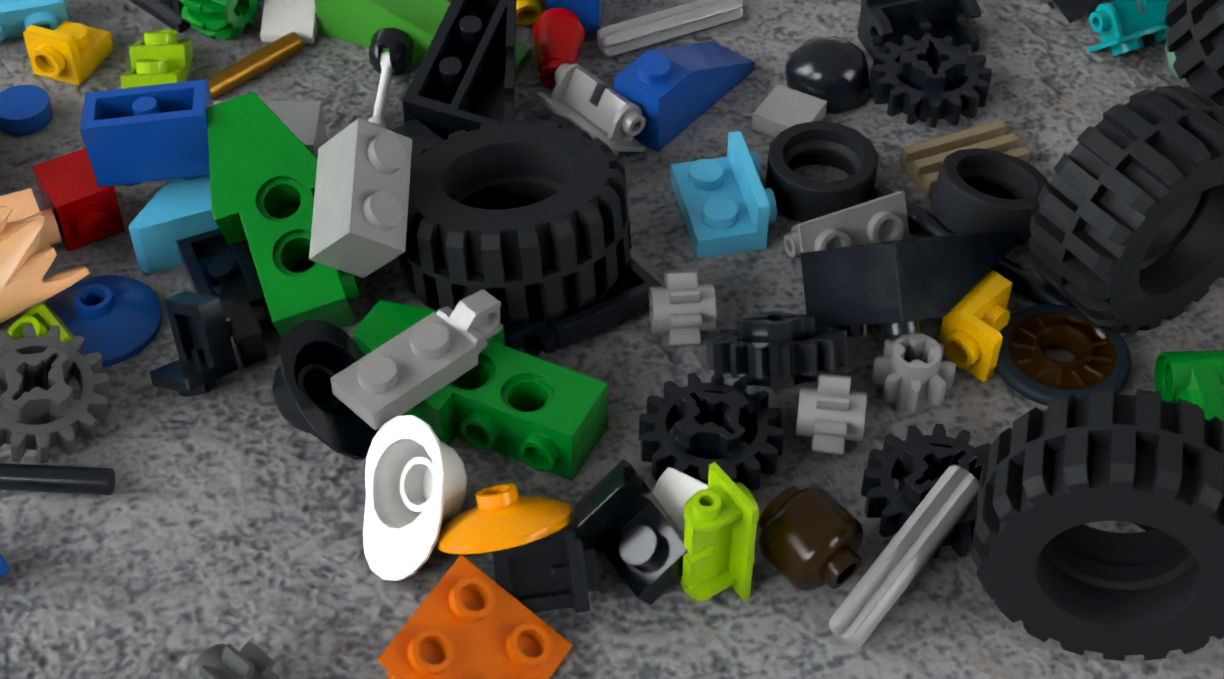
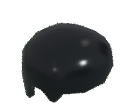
[785,36,870,113]

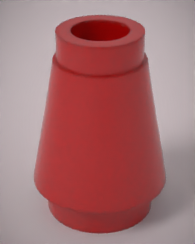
[531,8,585,89]

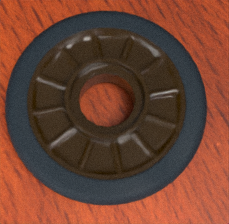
[996,304,1132,406]

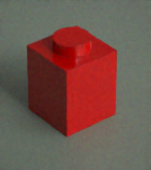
[32,148,125,252]

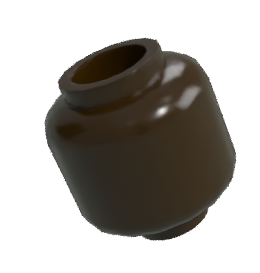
[758,486,863,591]

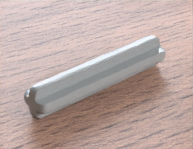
[597,0,744,58]
[829,465,980,649]

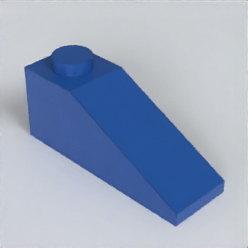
[614,41,755,152]

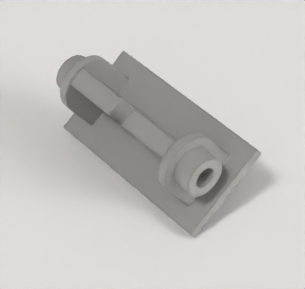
[534,63,646,156]
[783,191,910,258]

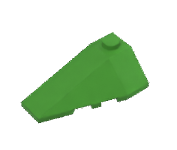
[315,0,531,77]

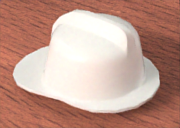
[363,416,467,581]

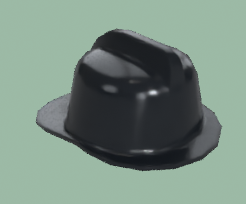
[272,320,378,460]

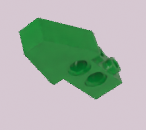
[207,92,361,339]
[352,300,608,481]

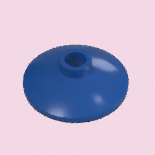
[45,275,162,367]

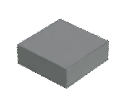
[752,84,827,138]

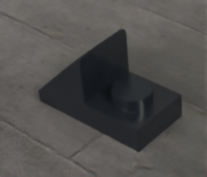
[573,459,688,605]

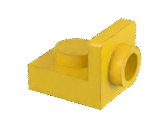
[23,20,114,86]
[938,270,1013,382]

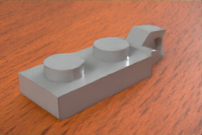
[330,289,502,431]

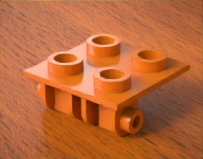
[376,554,573,679]

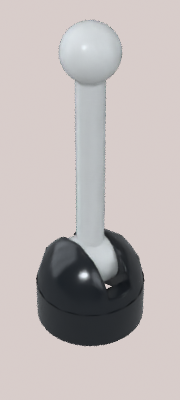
[367,28,414,129]

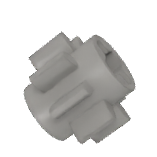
[649,271,717,346]
[872,333,956,413]
[795,373,867,455]

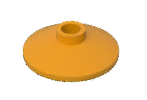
[435,483,573,554]

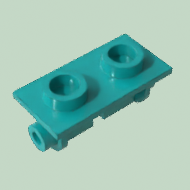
[1088,0,1171,56]

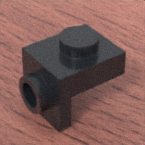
[150,291,239,397]
[492,531,600,613]

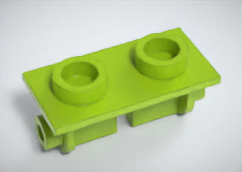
[680,462,759,601]

